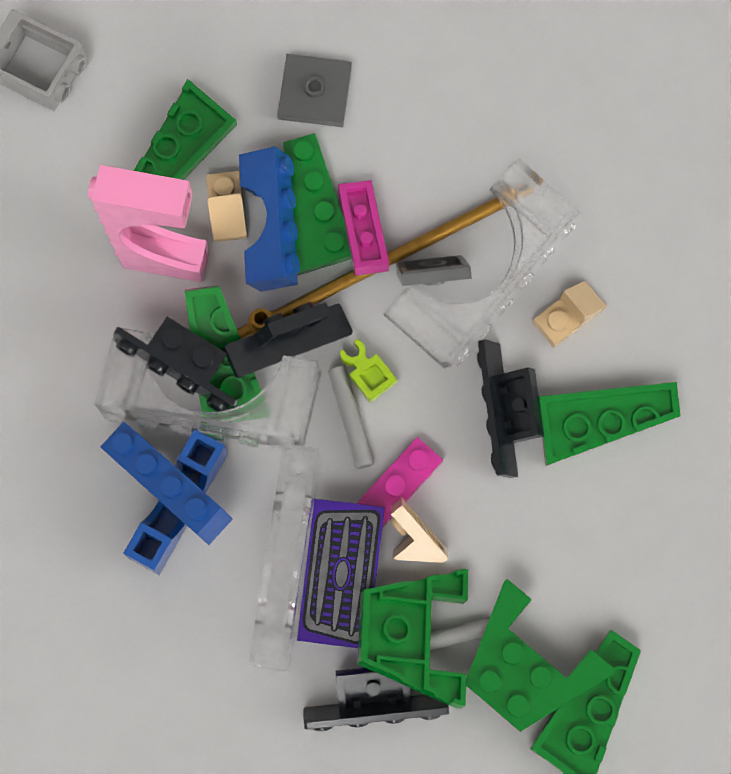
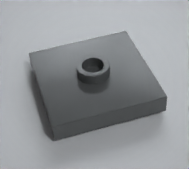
[277,54,352,127]
[396,255,472,286]

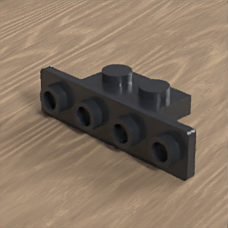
[223,302,353,378]
[113,316,238,414]
[477,339,544,478]
[303,668,449,731]

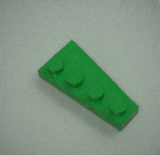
[133,79,237,180]
[283,133,352,276]
[184,285,273,428]
[539,382,681,466]
[530,630,641,774]

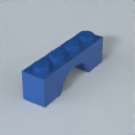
[239,146,300,292]
[100,421,233,545]
[123,429,228,575]

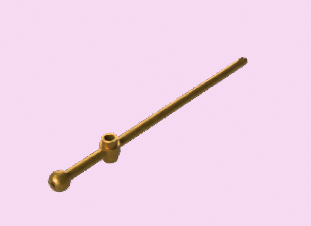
[237,182,535,339]

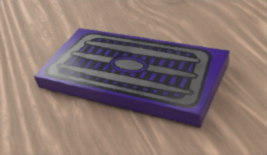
[297,499,385,648]

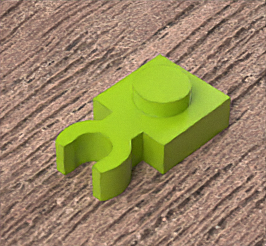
[340,339,398,403]

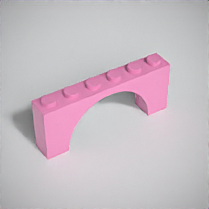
[88,165,209,282]

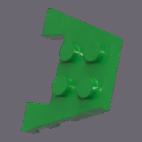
[357,569,468,709]
[466,579,617,732]

